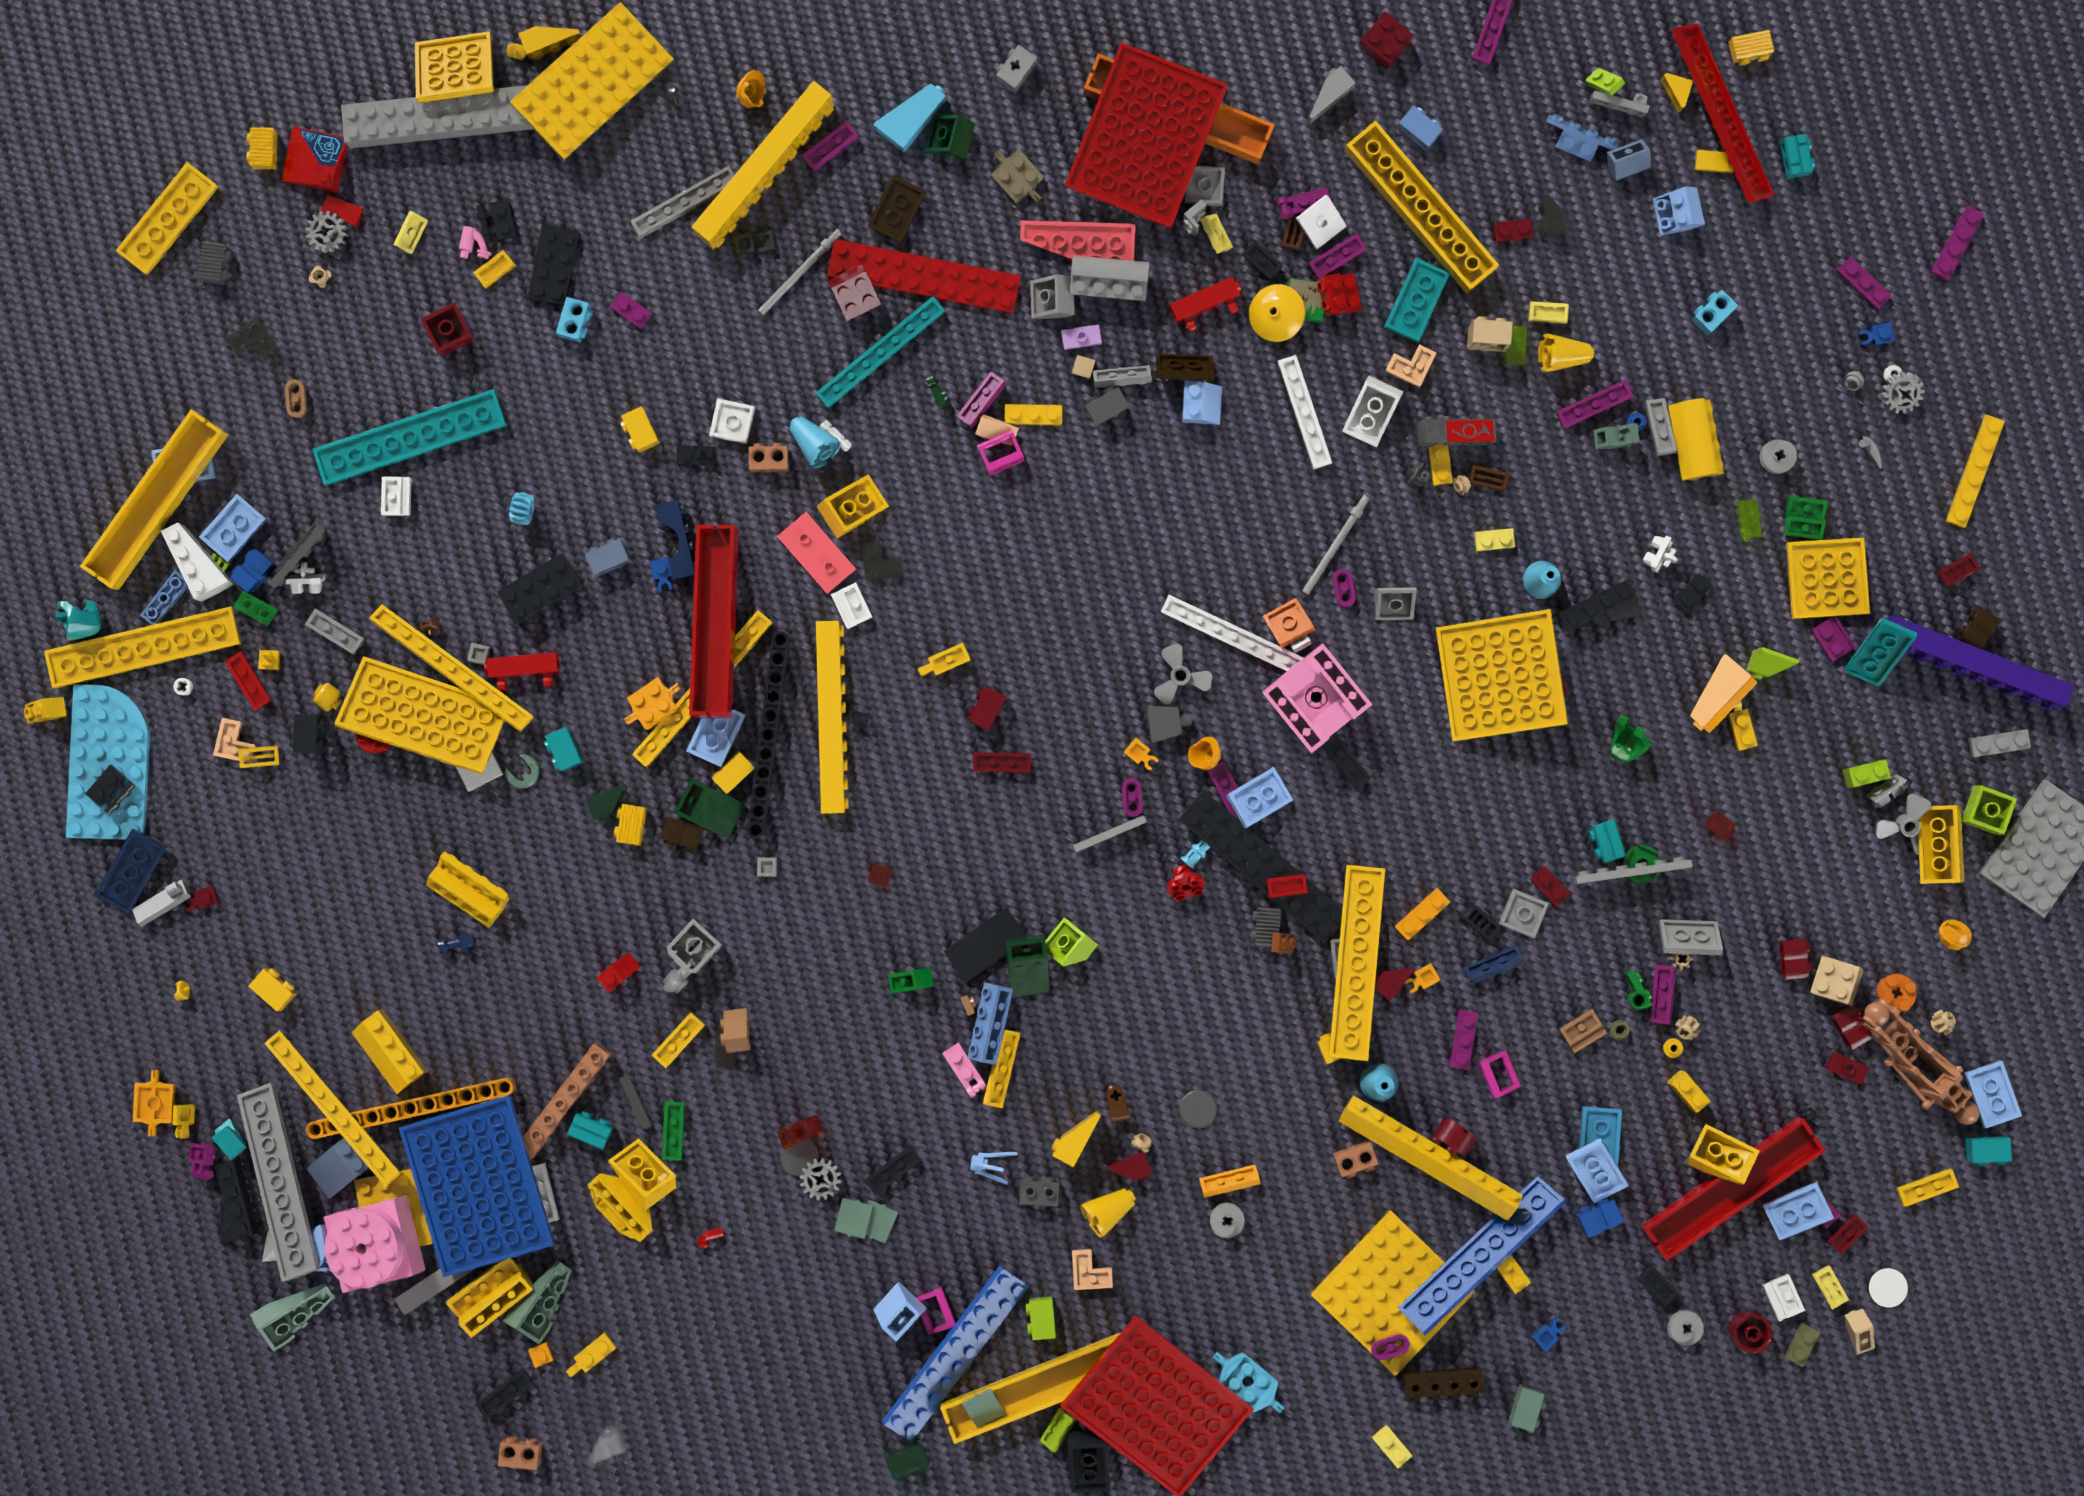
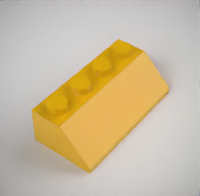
[1918,805,1965,884]
[351,1009,428,1094]

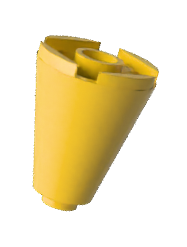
[1538,334,1594,372]
[1080,1188,1135,1238]

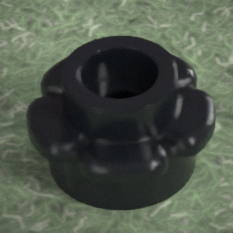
[1799,1107,1818,1122]

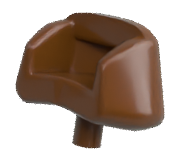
[420,618,440,636]

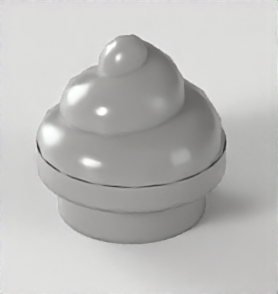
[1844,371,1864,391]

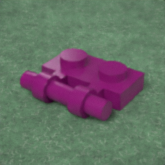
[189,1143,215,1180]

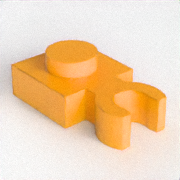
[1123,738,1159,771]
[1404,963,1440,993]

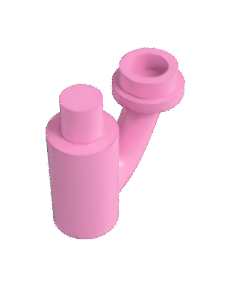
[459,226,491,259]

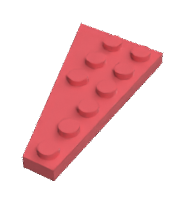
[1020,220,1135,261]

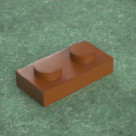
[1271,933,1296,953]

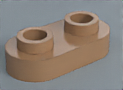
[285,379,307,418]

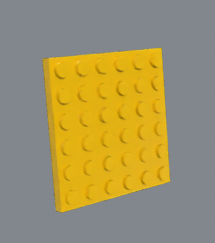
[1436,609,1568,741]
[1311,1210,1475,1376]

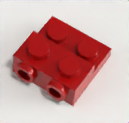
[1317,273,1362,317]

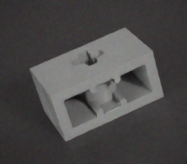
[996,45,1037,93]

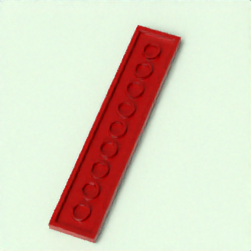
[1672,23,1774,204]
[827,239,1021,314]

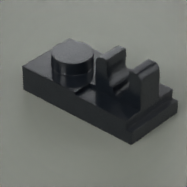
[676,445,716,466]

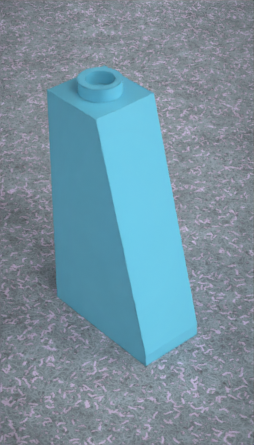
[873,84,946,153]

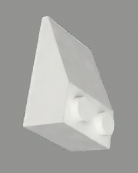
[1342,376,1403,447]

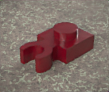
[183,885,220,911]

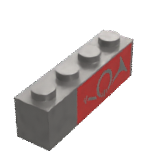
[1417,416,1496,446]

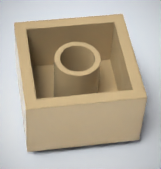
[1467,317,1513,352]
[1810,956,1864,1006]

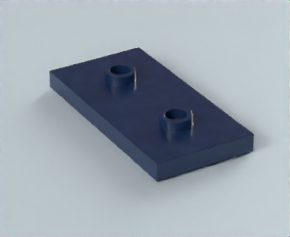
[95,828,168,914]

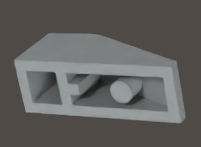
[1308,66,1356,124]

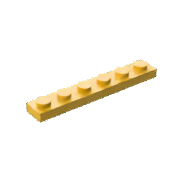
[1945,415,2005,528]

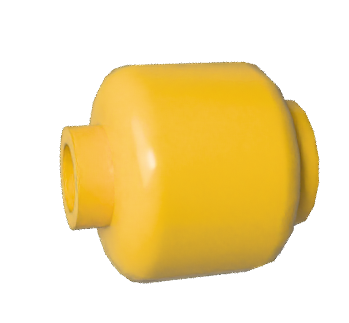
[312,683,342,711]

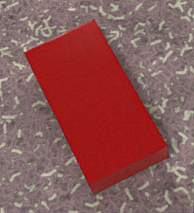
[321,195,364,227]
[1266,874,1308,898]

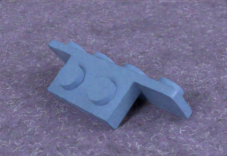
[1546,114,1618,162]

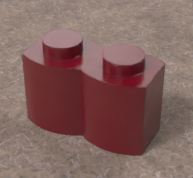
[1779,939,1812,979]
[1829,1005,1872,1050]

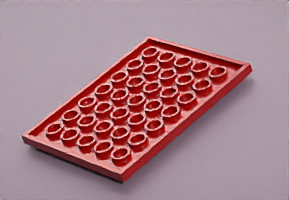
[1064,42,1228,229]
[1061,1315,1254,1496]

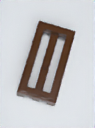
[1281,216,1304,252]
[1469,465,1510,492]

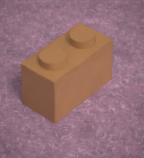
[720,1008,750,1053]

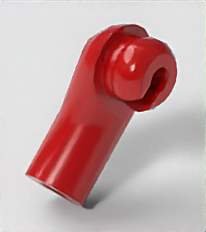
[697,1227,723,1249]

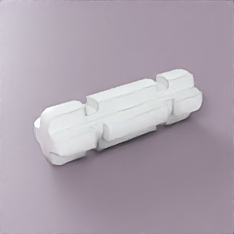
[820,420,852,452]

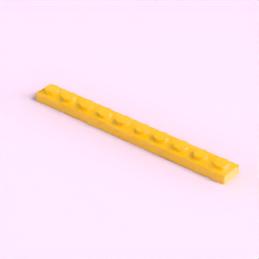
[369,605,533,732]
[632,610,773,768]
[264,1030,401,1187]

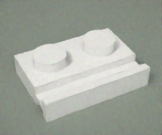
[381,477,411,516]
[831,583,873,629]
[1762,1274,1805,1322]

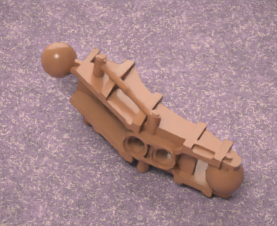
[1862,999,1979,1125]

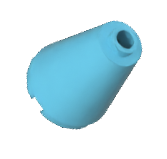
[790,417,841,469]
[1523,561,1561,599]
[1360,1063,1398,1102]

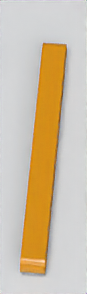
[306,1078,516,1139]

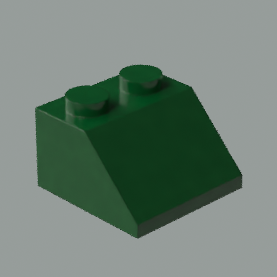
[925,115,975,159]

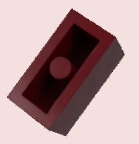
[967,686,1007,732]

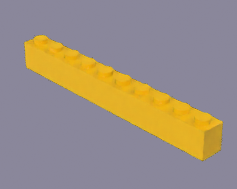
[816,621,849,814]
[1338,1095,1523,1221]

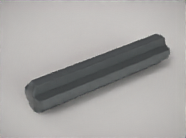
[619,1075,652,1129]

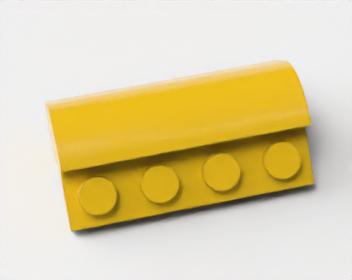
[1668,398,1724,481]
[426,851,510,928]
[446,1258,533,1338]

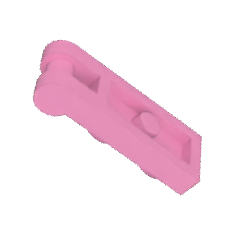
[943,1042,987,1098]

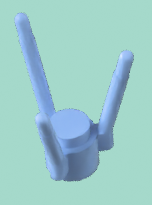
[970,1152,1018,1184]

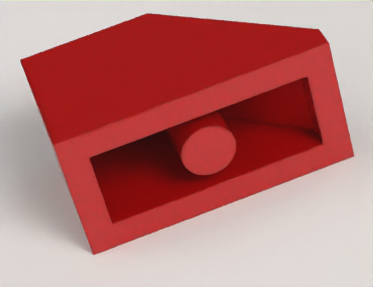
[596,952,641,992]

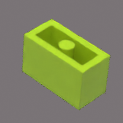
[1842,759,1891,788]
[1026,1296,1056,1340]

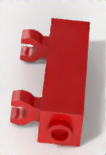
[1169,276,1242,333]
[484,652,560,691]

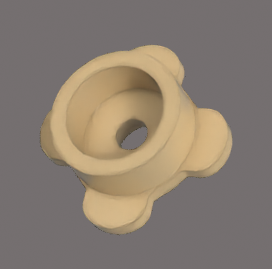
[309,266,331,288]
[1453,475,1471,496]
[1132,1133,1151,1153]

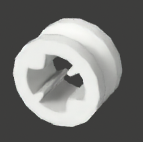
[173,678,193,696]

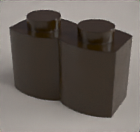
[1957,607,2000,649]
[660,816,705,852]

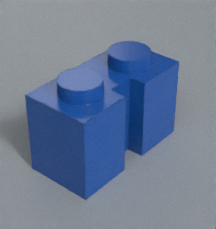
[230,549,277,594]
[1576,1198,1624,1238]

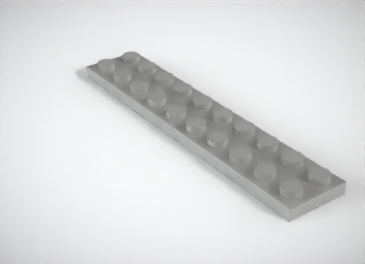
[237,1083,320,1282]

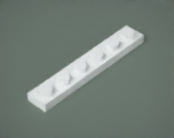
[1277,355,1332,470]

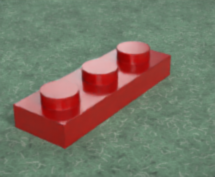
[224,652,273,711]

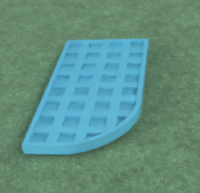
[66,684,150,840]

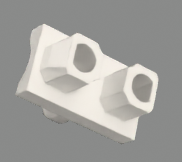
[1643,536,1678,573]
[286,562,325,594]

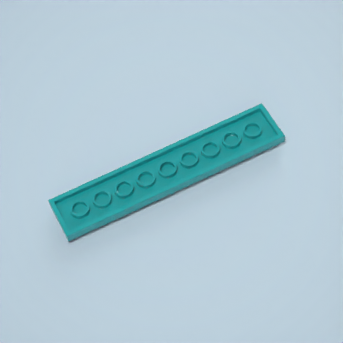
[312,389,507,486]

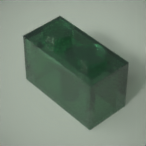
[885,1440,930,1481]

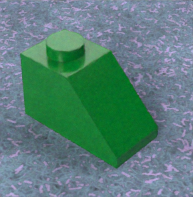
[888,968,934,993]

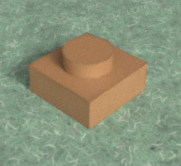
[960,995,977,1016]

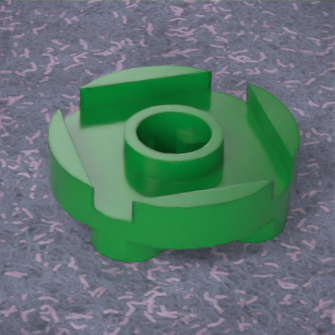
[1622,845,1660,884]

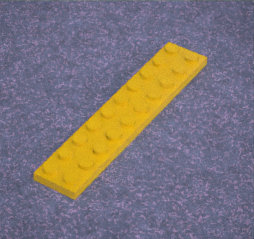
[44,607,241,689]
[1329,865,1385,1061]

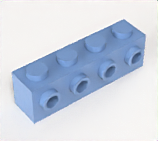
[968,982,1013,1065]

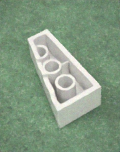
[161,523,235,602]

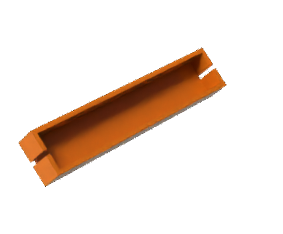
[1083,53,1275,165]

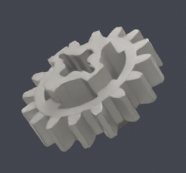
[305,211,348,253]
[1881,371,1925,414]
[800,1158,842,1200]

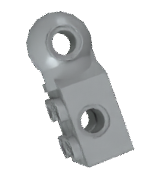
[662,919,723,994]

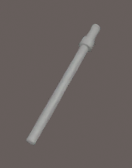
[758,229,842,315]
[1302,495,1370,595]

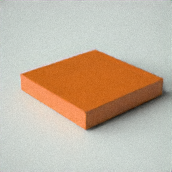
[1263,598,1315,648]

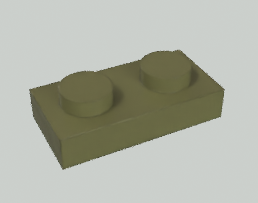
[1784,1322,1821,1367]

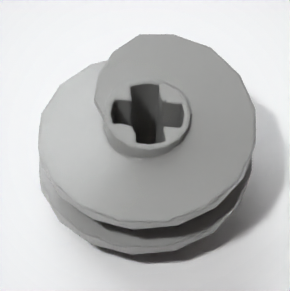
[1759,439,1797,474]
[1210,1203,1245,1238]
[1667,1310,1704,1346]

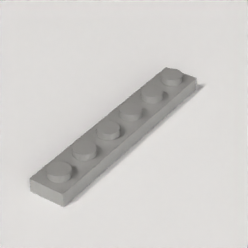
[1573,857,1692,884]

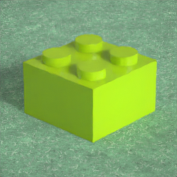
[1962,785,2017,835]

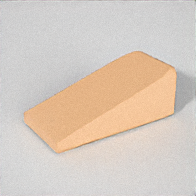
[975,414,1019,446]

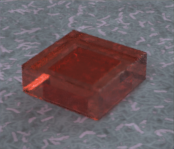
[868,863,892,887]

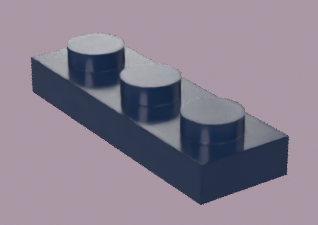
[1463,945,1525,985]

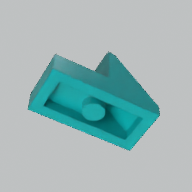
[212,1118,247,1160]

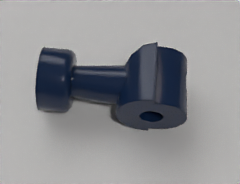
[438,933,476,955]

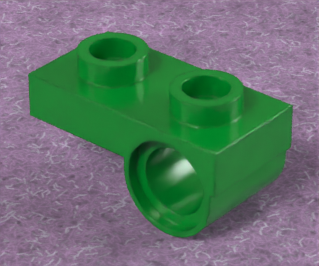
[233,590,278,626]
[1624,970,1652,1009]

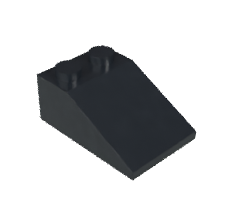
[1068,1430,1110,1493]

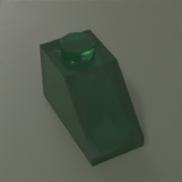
[586,785,626,822]

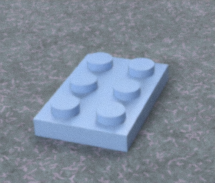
[199,494,267,563]
[687,709,746,767]
[1226,767,1293,828]
[1964,1061,2022,1128]
[1566,1138,1629,1203]
[1763,1182,1834,1240]

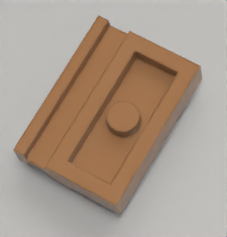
[1559,1009,1607,1053]

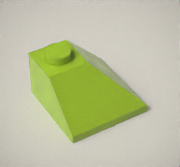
[1746,647,1799,680]
[1045,918,1098,967]

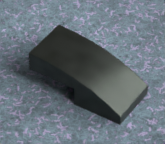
[734,230,777,256]

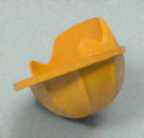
[736,70,766,108]
[1188,737,1221,771]
[1939,919,1972,951]

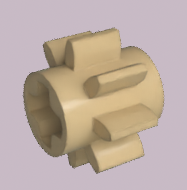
[1668,954,1694,971]
[1931,1009,1956,1035]
[1675,1016,1700,1040]

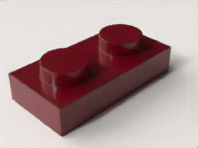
[1493,218,1534,243]
[1530,866,1571,907]
[1826,1213,1869,1255]

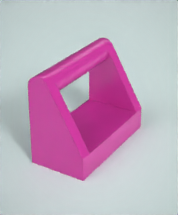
[977,430,1025,476]
[1477,1050,1521,1099]
[916,1287,956,1335]

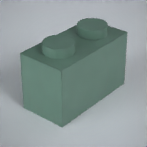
[1508,1384,1546,1432]

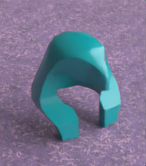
[56,600,101,641]

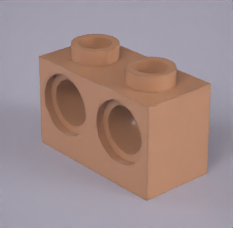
[749,443,789,472]
[1332,1141,1378,1179]
[498,1436,542,1470]

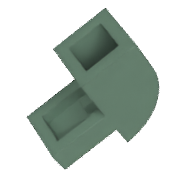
[1594,423,1639,449]

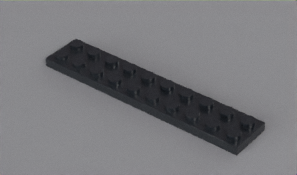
[1178,790,1342,944]

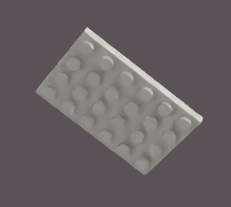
[1979,779,2084,918]

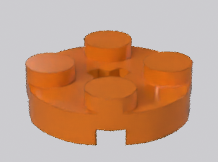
[1876,974,1917,1012]

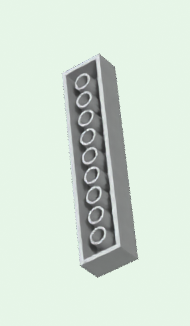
[341,85,533,148]

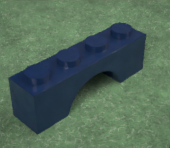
[655,500,695,582]

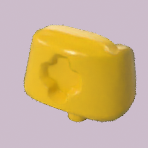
[506,44,526,60]
[174,981,190,1001]

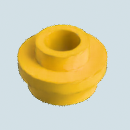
[1663,1038,1683,1058]

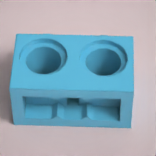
[1691,290,1738,336]
[556,297,593,343]

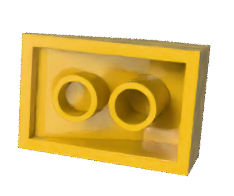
[817,474,889,539]
[1051,1111,1101,1167]
[1686,1124,1760,1185]
[608,1138,676,1210]

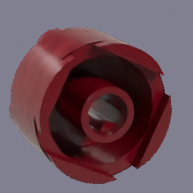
[1431,1116,1478,1159]
[1727,1310,1772,1353]

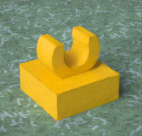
[258,650,281,670]

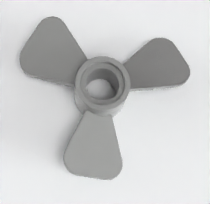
[1154,644,1212,705]
[1875,794,1931,855]

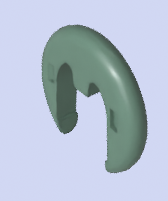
[505,754,539,789]

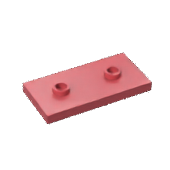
[777,512,856,595]

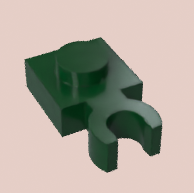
[925,376,948,410]

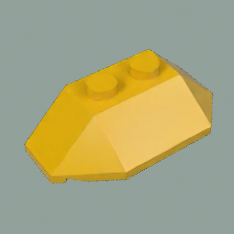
[588,1173,653,1242]

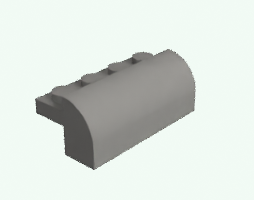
[1070,255,1149,301]

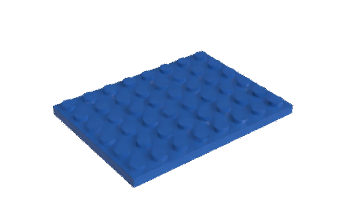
[399,1094,555,1278]

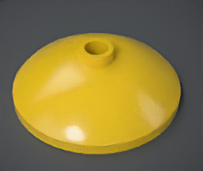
[1249,284,1306,342]

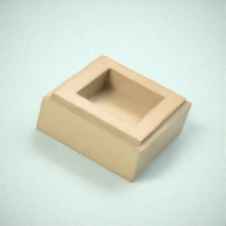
[1072,355,1095,379]

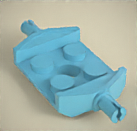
[1212,1351,1284,1413]

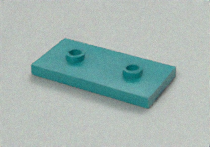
[1384,258,1450,343]
[1844,617,1917,687]

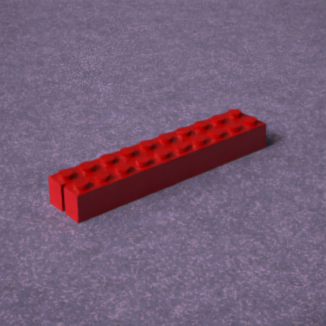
[689,525,739,719]
[1640,1117,1826,1261]

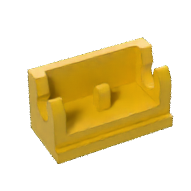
[712,751,755,794]

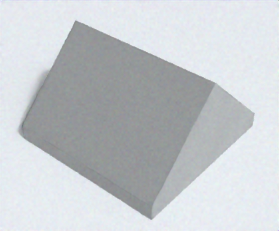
[1374,588,1417,620]

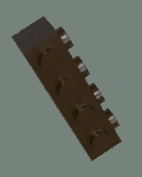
[1402,1366,1484,1401]

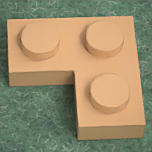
[1385,345,1436,388]
[213,718,257,763]
[1072,1249,1113,1290]

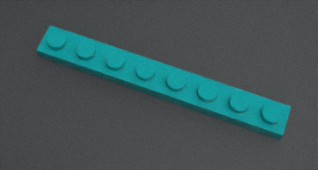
[816,297,945,408]

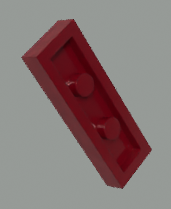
[973,752,1031,773]

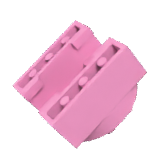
[1262,643,1372,753]
[324,1194,426,1293]

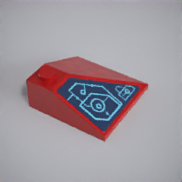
[281,126,348,193]

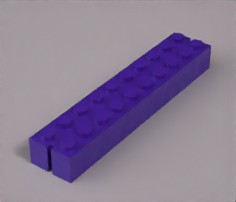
[1884,615,2075,711]

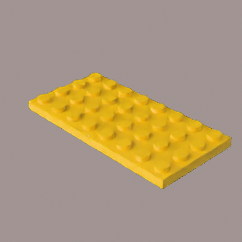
[510,2,674,160]
[334,656,505,775]

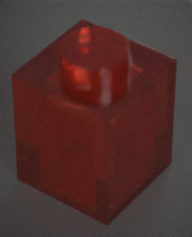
[1702,811,1736,840]

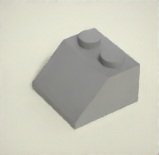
[1030,274,1074,319]

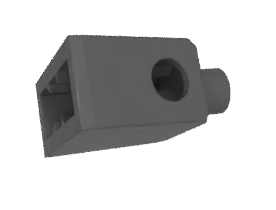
[1147,706,1192,743]

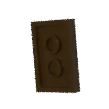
[867,175,927,244]
[1156,353,1214,382]

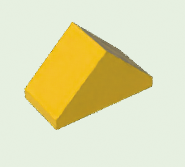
[1660,73,1693,113]

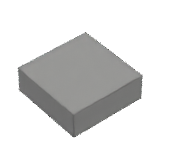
[467,643,491,665]
[757,857,777,877]

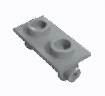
[1866,774,1908,809]

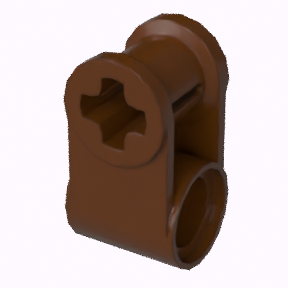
[1106,1085,1131,1124]

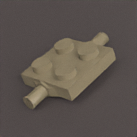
[991,149,1044,204]

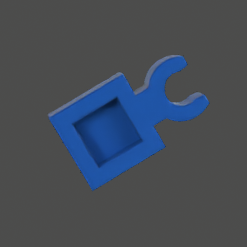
[1858,322,1895,346]
[650,557,673,593]
[1531,1317,1566,1352]

